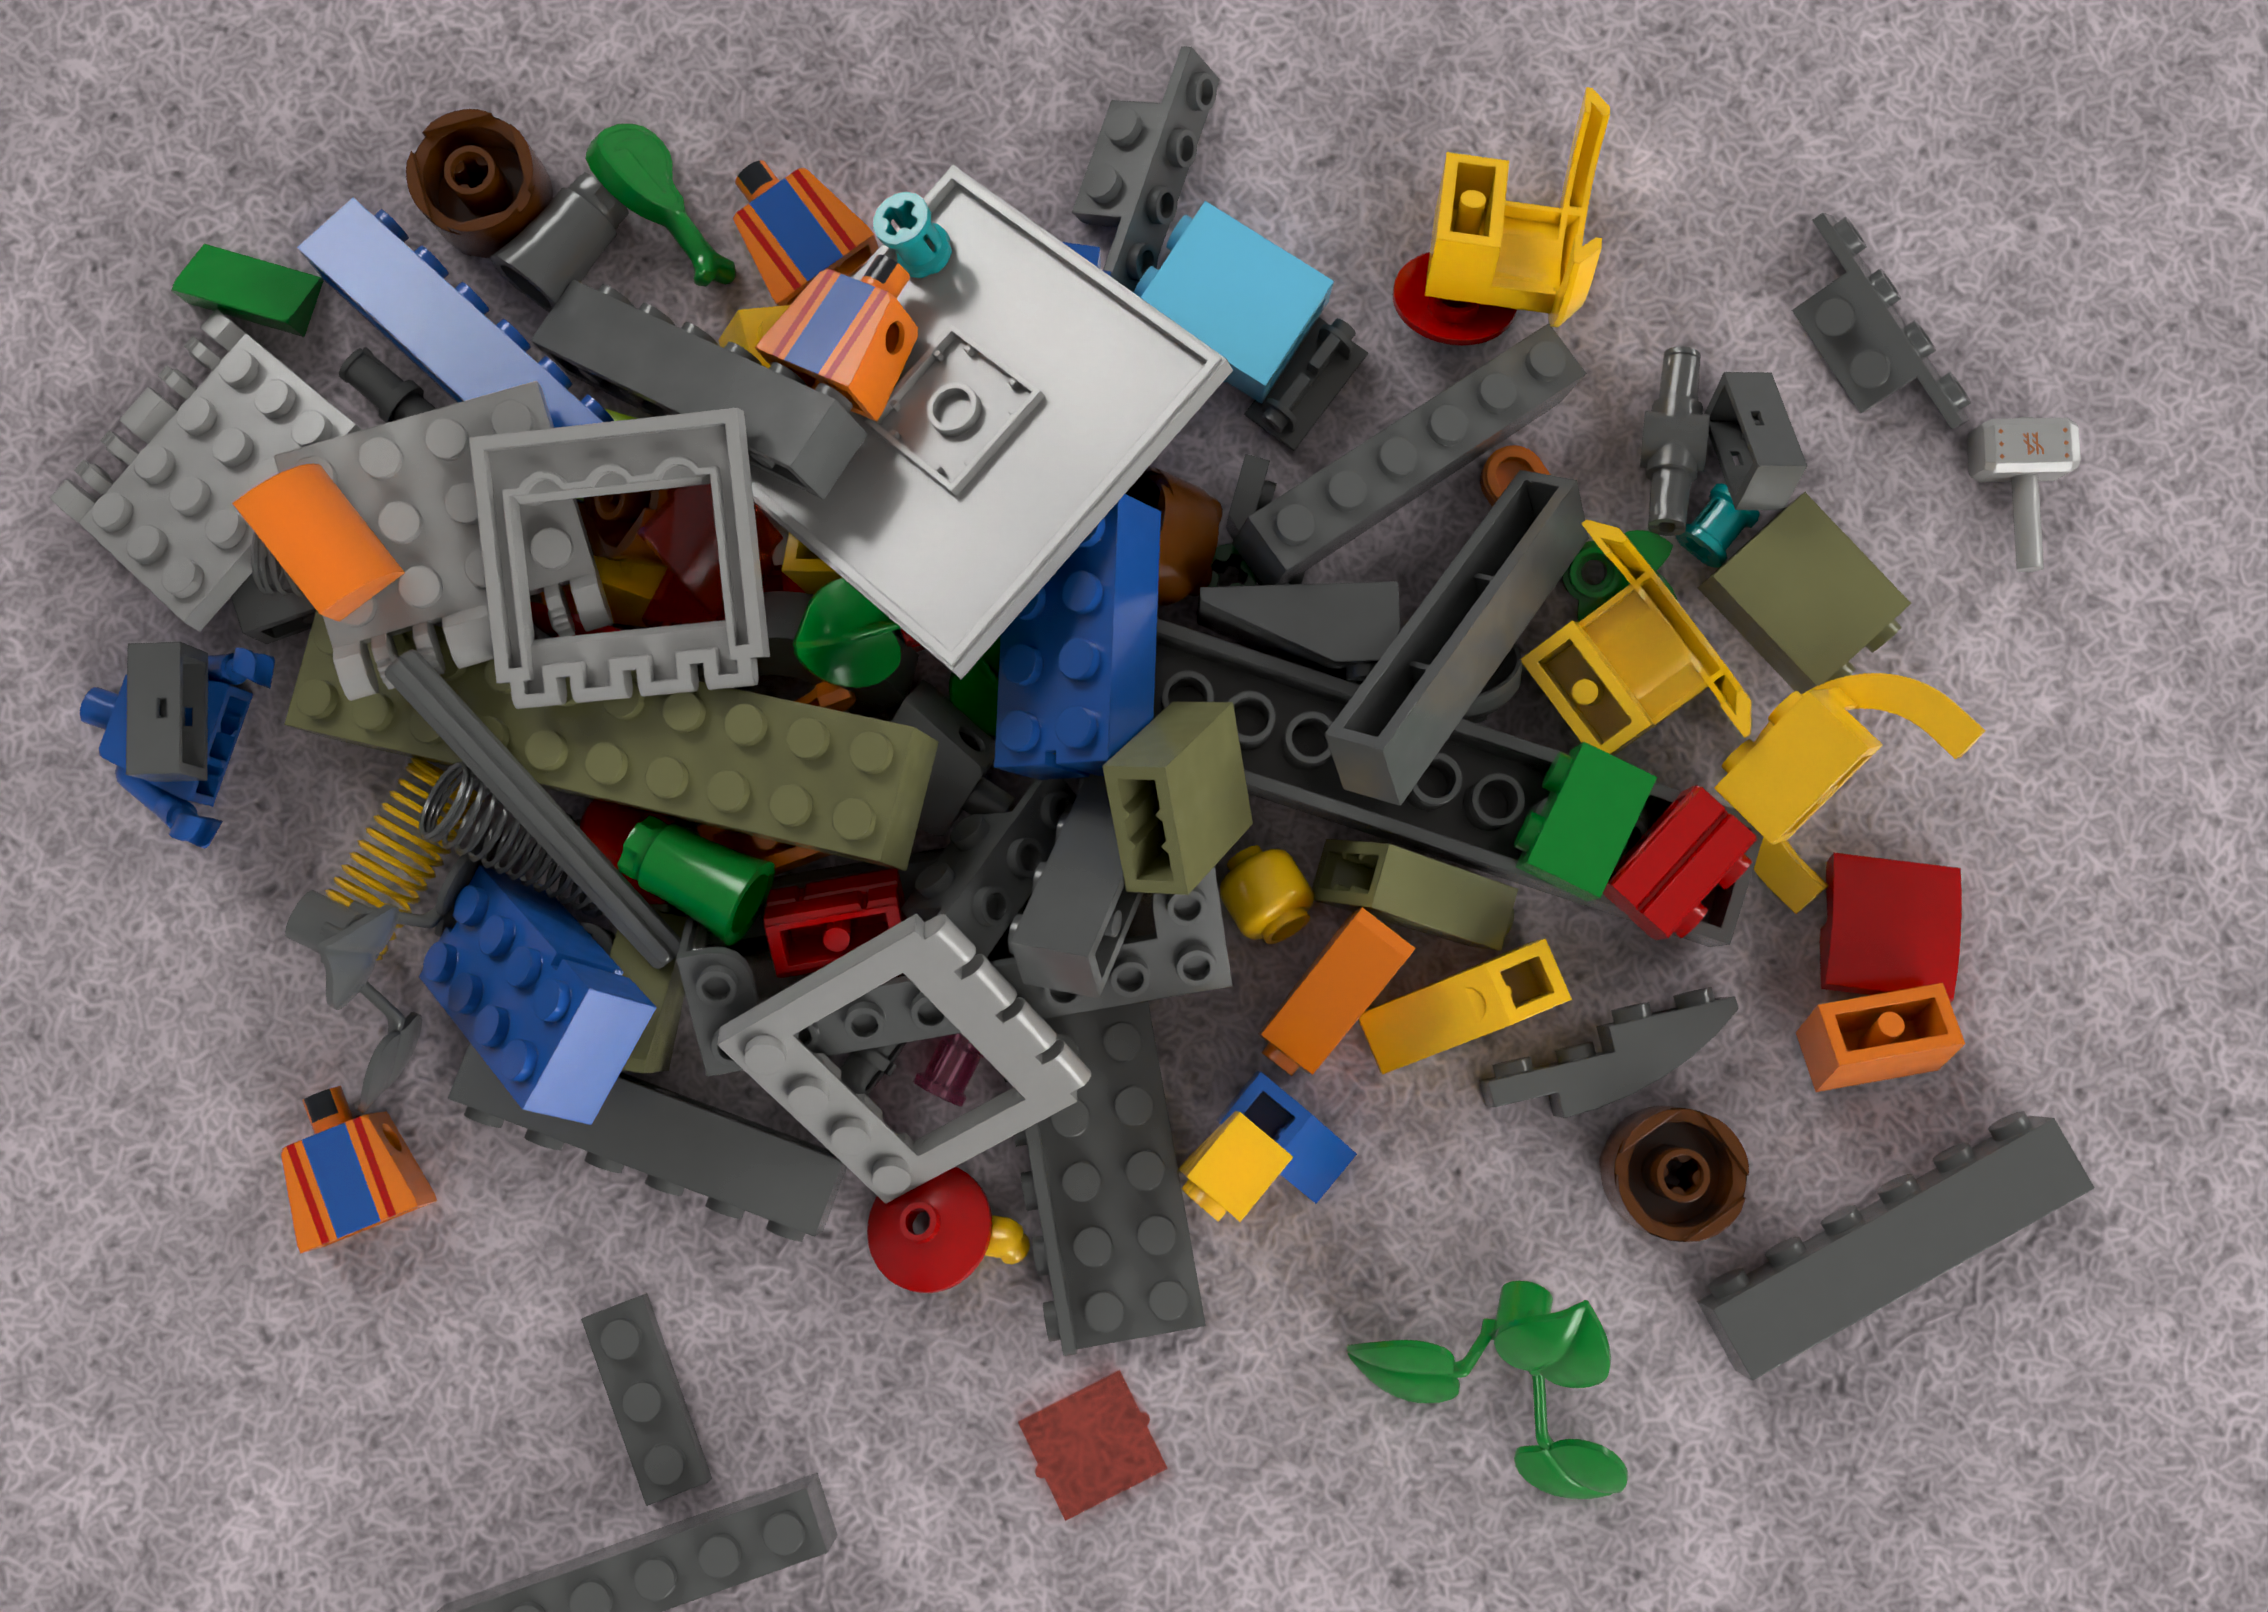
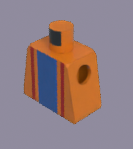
[733,160,879,306]
[755,254,918,422]
[281,1086,437,1254]

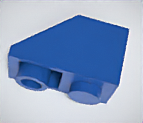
[1216,1070,1357,1204]

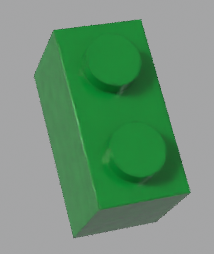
[1514,742,1657,902]

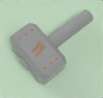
[1967,417,2081,572]

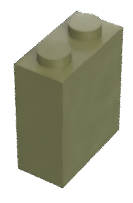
[1697,492,1912,694]
[1102,702,1253,895]

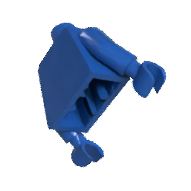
[80,648,275,849]

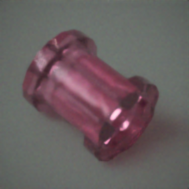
[913,1033,985,1107]

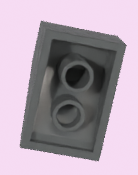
[1197,581,1400,685]

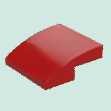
[1819,852,1962,1003]

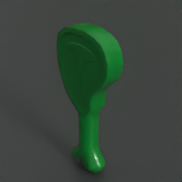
[585,124,736,287]

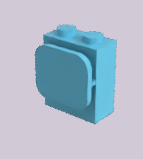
[1134,201,1334,404]

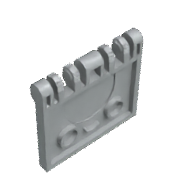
[50,309,362,632]
[273,381,613,701]

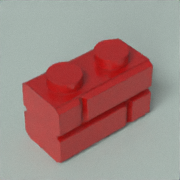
[1603,785,1757,940]
[764,869,907,978]

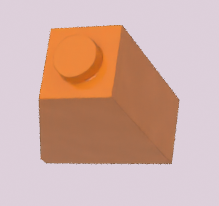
[1257,907,1416,1076]

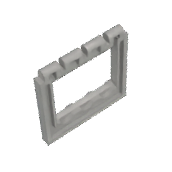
[469,408,770,709]
[717,914,1091,1203]

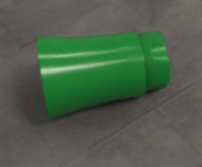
[617,815,775,946]

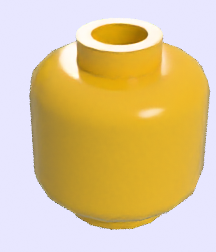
[1219,845,1314,944]

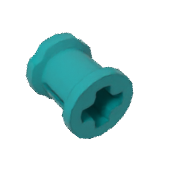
[873,192,952,279]
[1676,483,1760,568]

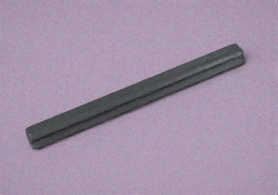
[385,649,681,969]

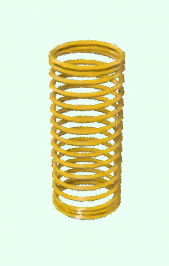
[325,757,485,961]

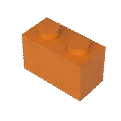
[1795,983,1966,1092]

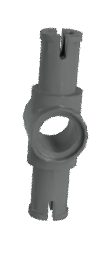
[1640,346,1710,536]

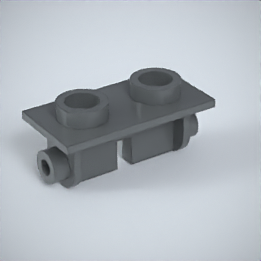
[1244,317,1368,451]

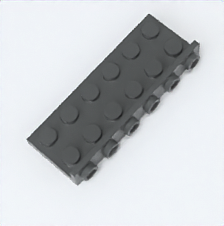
[1004,1001,1206,1356]

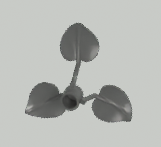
[285,829,490,1113]

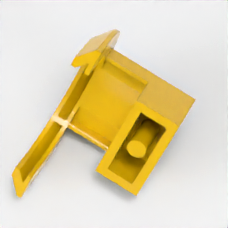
[1425,87,1610,327]
[1520,519,1752,756]
[1714,673,1986,914]

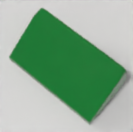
[171,244,324,337]

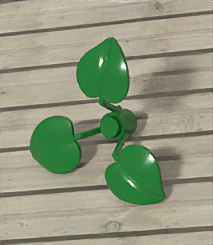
[793,578,1001,736]
[1347,1281,1628,1499]

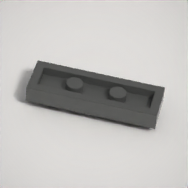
[581,1293,712,1506]

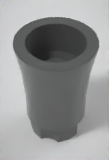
[490,172,629,313]

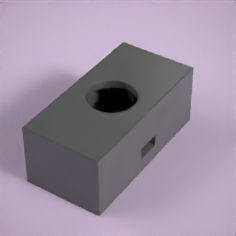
[1704,372,1807,510]
[126,642,208,782]

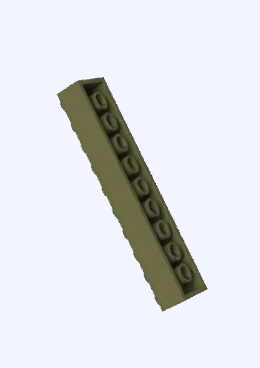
[284,610,939,871]

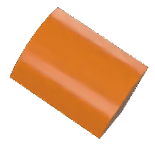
[232,463,405,622]

